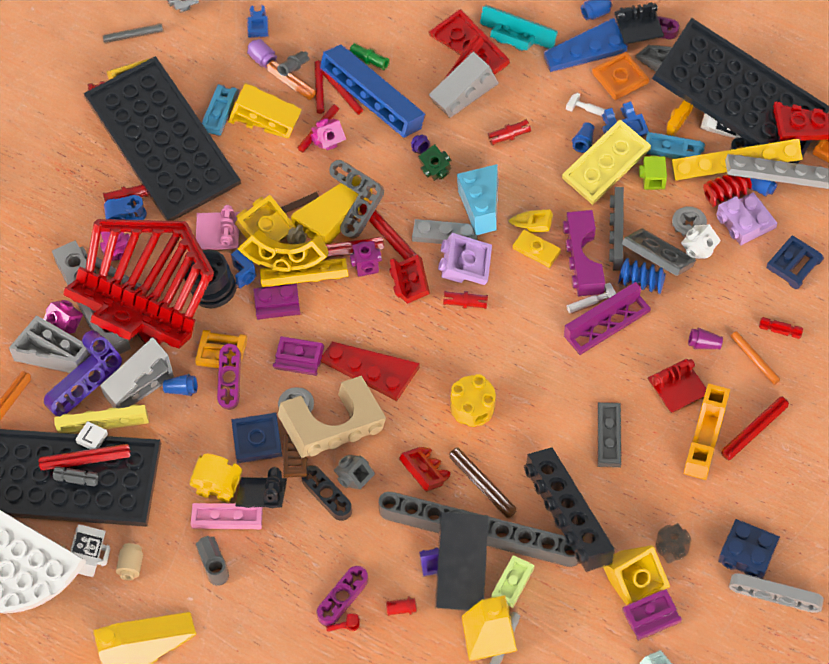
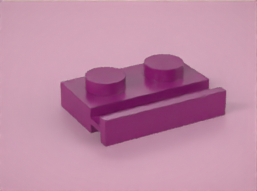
[254,283,300,320]
[273,336,324,376]
[622,589,682,640]

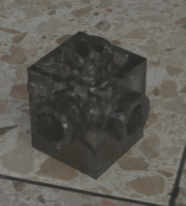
[655,523,691,564]

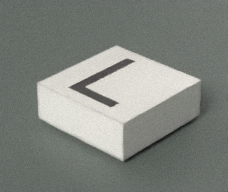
[75,421,108,449]

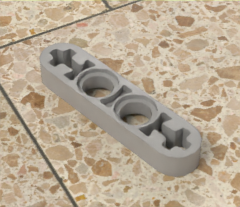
[729,574,824,613]

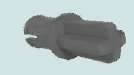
[277,51,309,76]

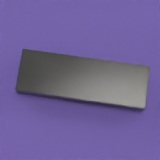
[598,402,621,468]

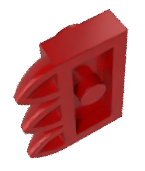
[399,447,451,492]

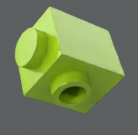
[639,156,667,190]

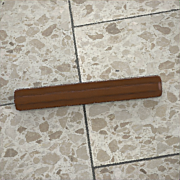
[449,448,516,518]

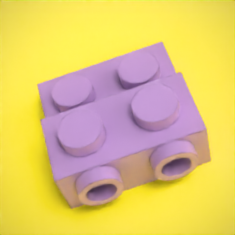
[717,192,777,246]
[438,233,492,285]

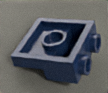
[718,519,780,579]

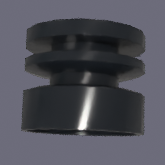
[184,250,237,309]

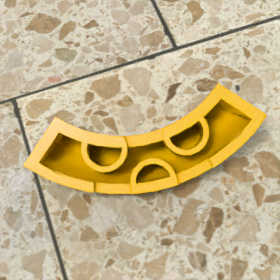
[237,229,329,272]

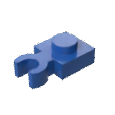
[248,5,268,38]

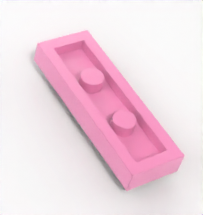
[191,503,263,529]

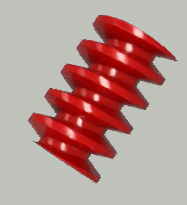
[703,174,752,207]

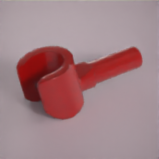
[326,613,360,632]

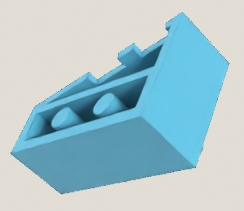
[457,164,499,235]

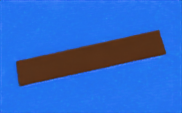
[281,192,319,213]

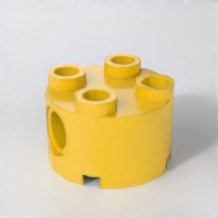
[450,374,496,427]
[190,454,242,503]

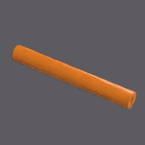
[730,331,780,385]

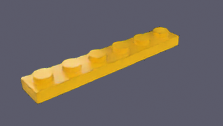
[672,139,802,181]

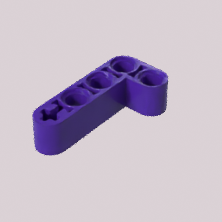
[44,330,122,417]

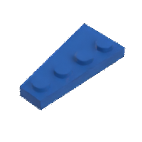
[544,18,628,72]

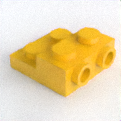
[235,195,297,242]

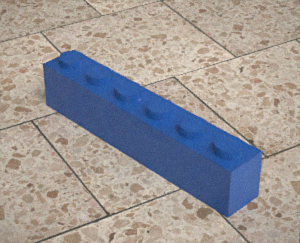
[320,44,425,138]

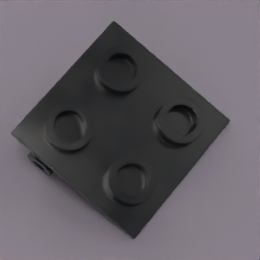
[614,2,664,44]
[236,467,287,508]

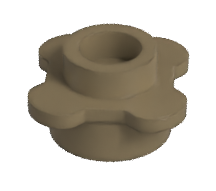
[287,225,307,244]

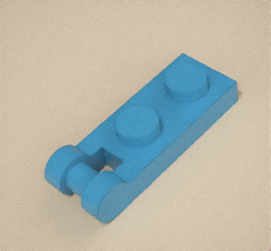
[202,84,239,136]
[646,132,705,159]

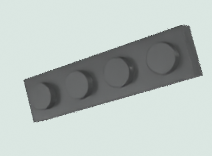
[609,187,624,271]

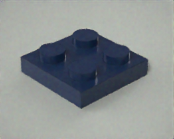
[231,413,283,463]

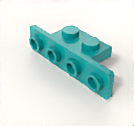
[480,5,558,50]

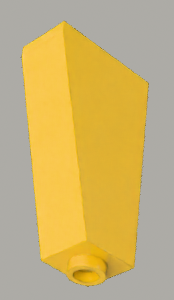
[291,175,372,244]

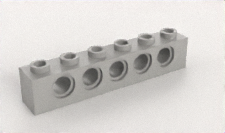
[52,240,132,360]

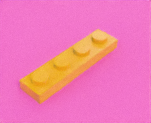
[260,258,348,287]

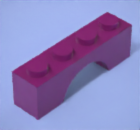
[563,210,605,297]

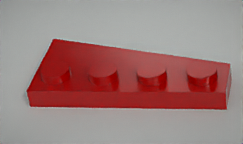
[429,9,510,75]

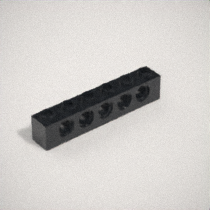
[524,447,615,572]

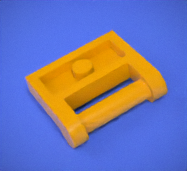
[195,330,247,368]

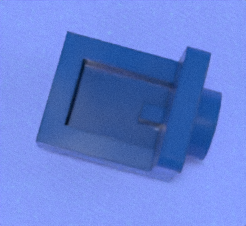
[231,249,256,289]

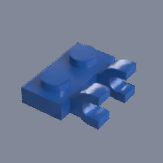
[601,102,649,137]

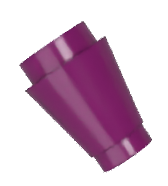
[688,327,723,350]

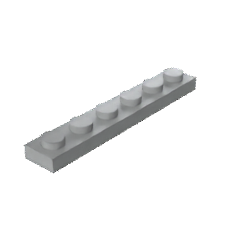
[725,154,829,189]

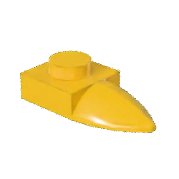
[508,209,553,233]

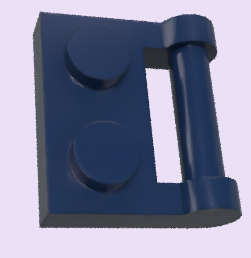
[766,235,824,289]

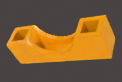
[684,383,730,480]

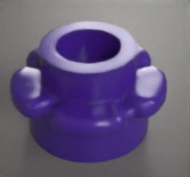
[411,134,430,154]

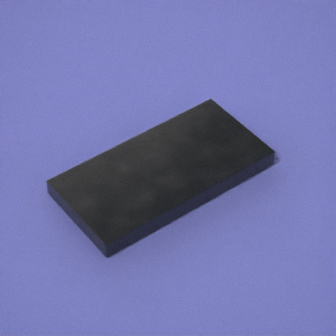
[435,512,489,611]

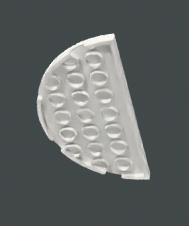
[0,510,86,613]

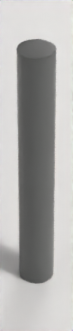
[103,24,163,43]

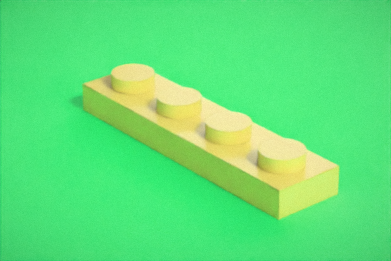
[54,404,149,434]

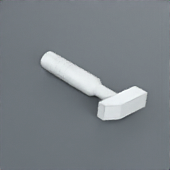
[566,93,616,117]
[567,283,617,313]

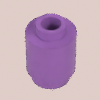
[247,39,277,69]

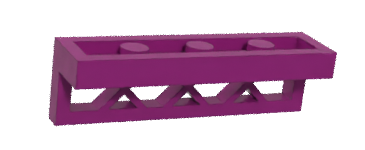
[564,282,651,355]

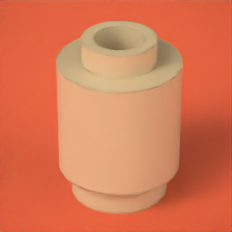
[116,543,143,580]

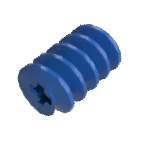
[618,258,666,294]

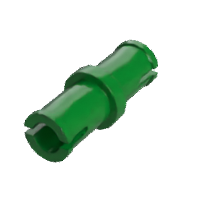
[349,43,390,70]

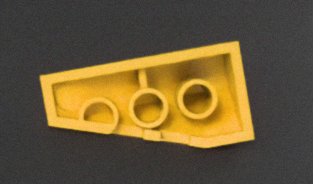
[93,612,196,664]

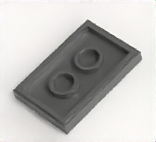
[622,228,696,276]

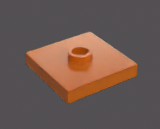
[592,52,649,100]

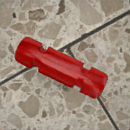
[759,317,803,339]

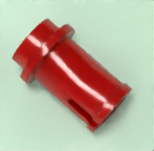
[386,596,417,616]

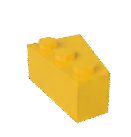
[228,83,302,139]

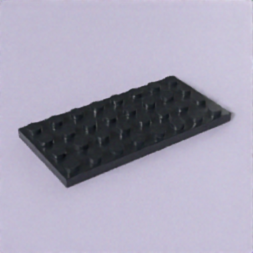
[652,18,829,164]
[84,56,241,221]
[0,429,161,527]

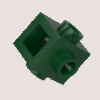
[418,144,452,181]

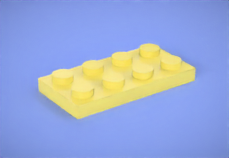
[562,120,651,205]

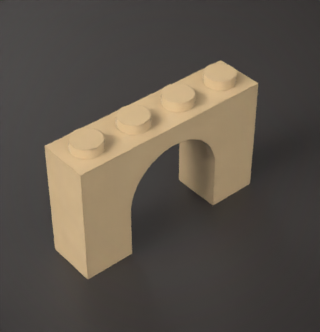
[278,376,386,458]

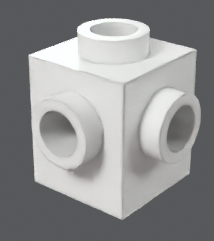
[681,224,721,259]

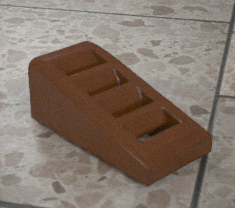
[283,434,307,478]

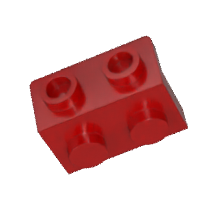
[389,254,430,304]

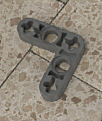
[329,160,384,238]

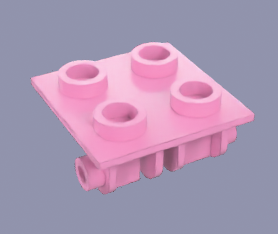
[196,205,239,250]

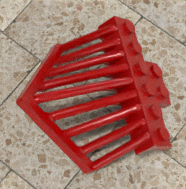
[63,219,214,349]

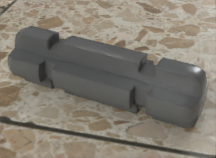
[53,466,99,486]

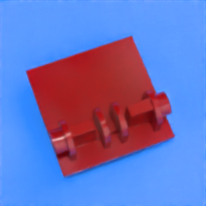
[647,359,707,413]

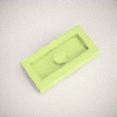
[492,555,534,608]

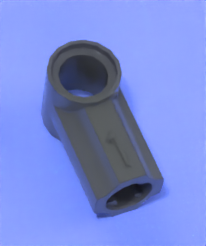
[195,536,229,586]

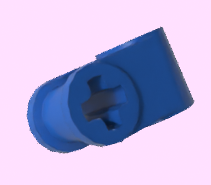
[104,195,147,220]

